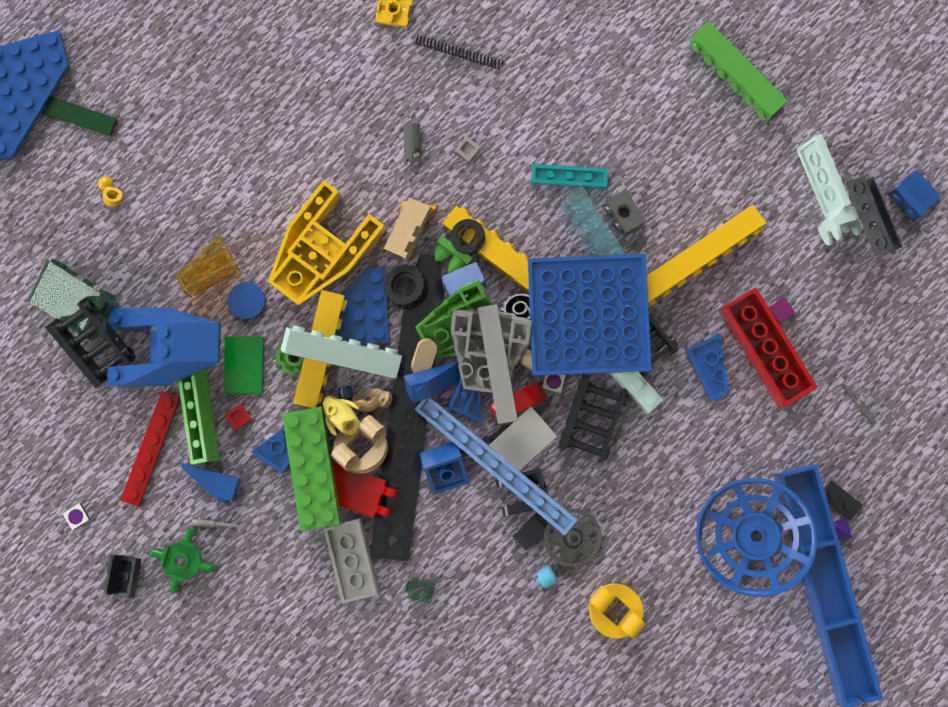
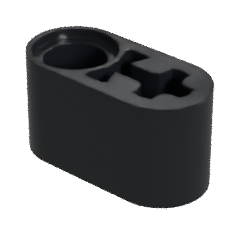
[512,512,548,551]

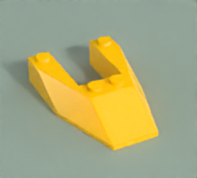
[268,180,386,305]

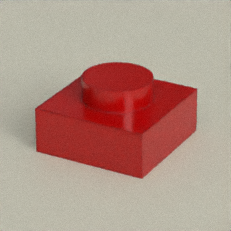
[225,404,252,431]

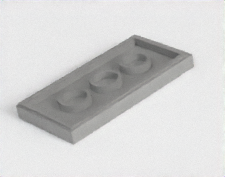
[323,518,380,604]

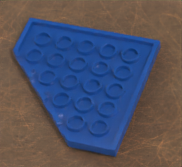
[0,30,70,161]

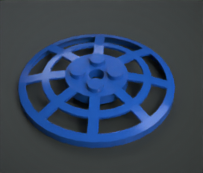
[696,478,818,597]

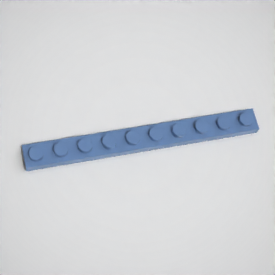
[415,398,578,535]

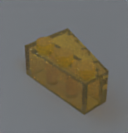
[175,233,240,298]

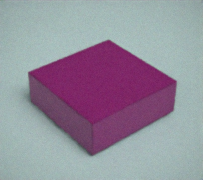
[769,297,795,323]

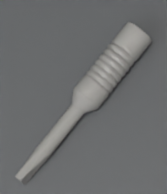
[192,519,239,528]

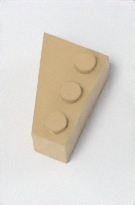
[384,197,432,260]

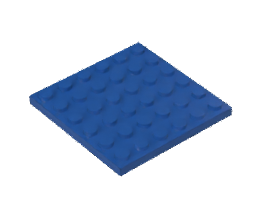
[528,254,652,376]

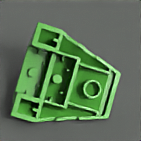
[416,279,493,359]

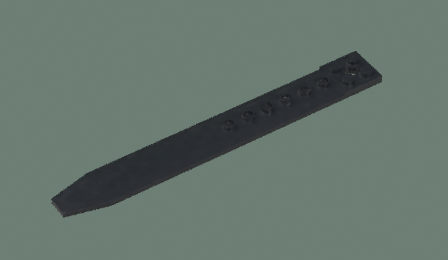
[370,254,444,561]

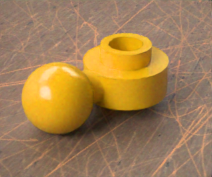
[98,176,122,207]

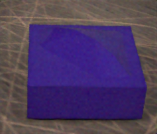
[833,518,852,541]

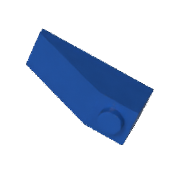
[404,361,460,403]
[181,463,242,504]

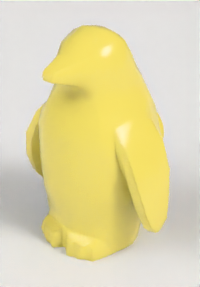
[322,395,361,436]

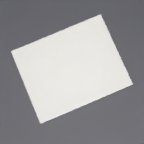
[489,407,557,471]

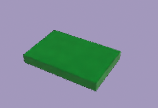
[223,336,264,394]

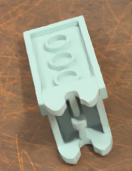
[796,134,864,246]

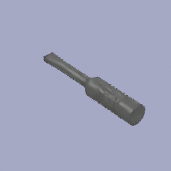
[841,383,876,422]

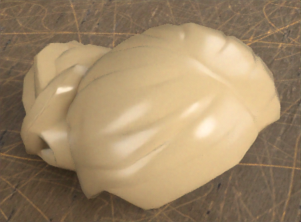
[353,388,392,412]

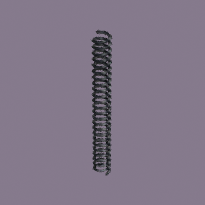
[414,34,504,70]

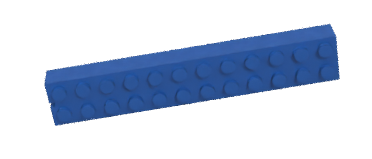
[773,464,883,707]

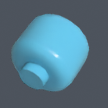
[536,566,558,588]

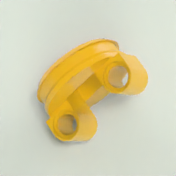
[589,583,646,639]

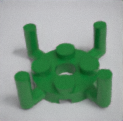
[149,527,218,594]

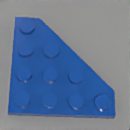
[335,268,389,345]

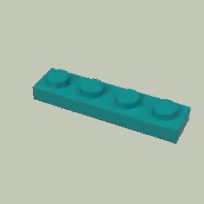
[531,164,608,189]

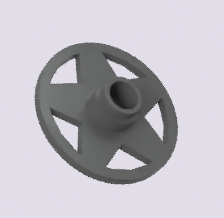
[544,508,602,567]

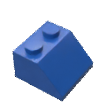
[420,442,470,495]

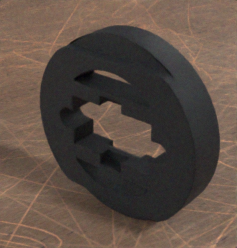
[451,219,485,254]

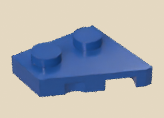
[447,376,483,423]

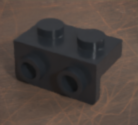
[103,555,142,598]

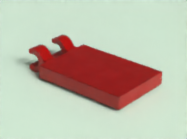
[333,462,398,518]

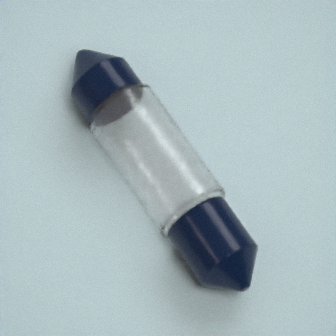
[335,365,353,401]

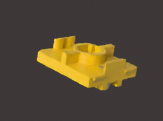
[375,0,413,28]

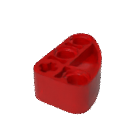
[489,381,548,420]

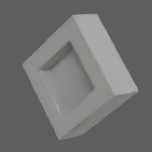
[454,136,481,163]

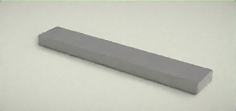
[478,304,518,424]

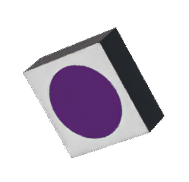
[542,375,565,393]
[63,503,91,530]

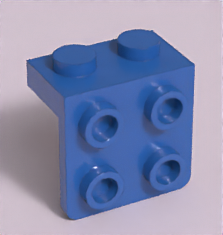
[888,171,941,222]

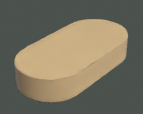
[411,338,437,373]

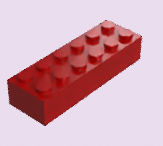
[719,288,818,408]

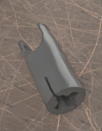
[403,123,421,168]

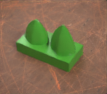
[435,236,473,274]

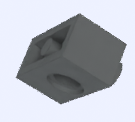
[604,189,646,236]

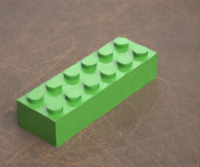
[282,407,342,531]

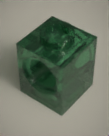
[405,577,435,603]

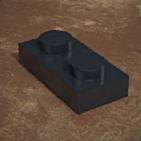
[824,480,863,520]

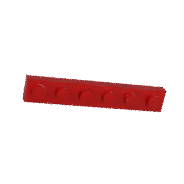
[120,391,181,507]

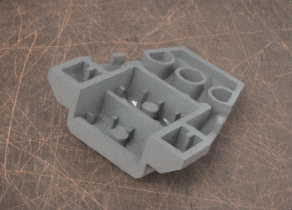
[451,309,532,393]

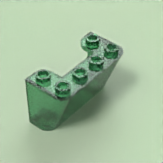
[27,258,120,342]

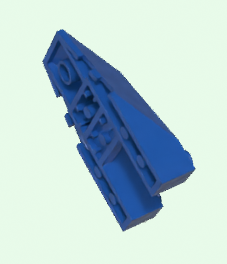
[107,308,221,389]

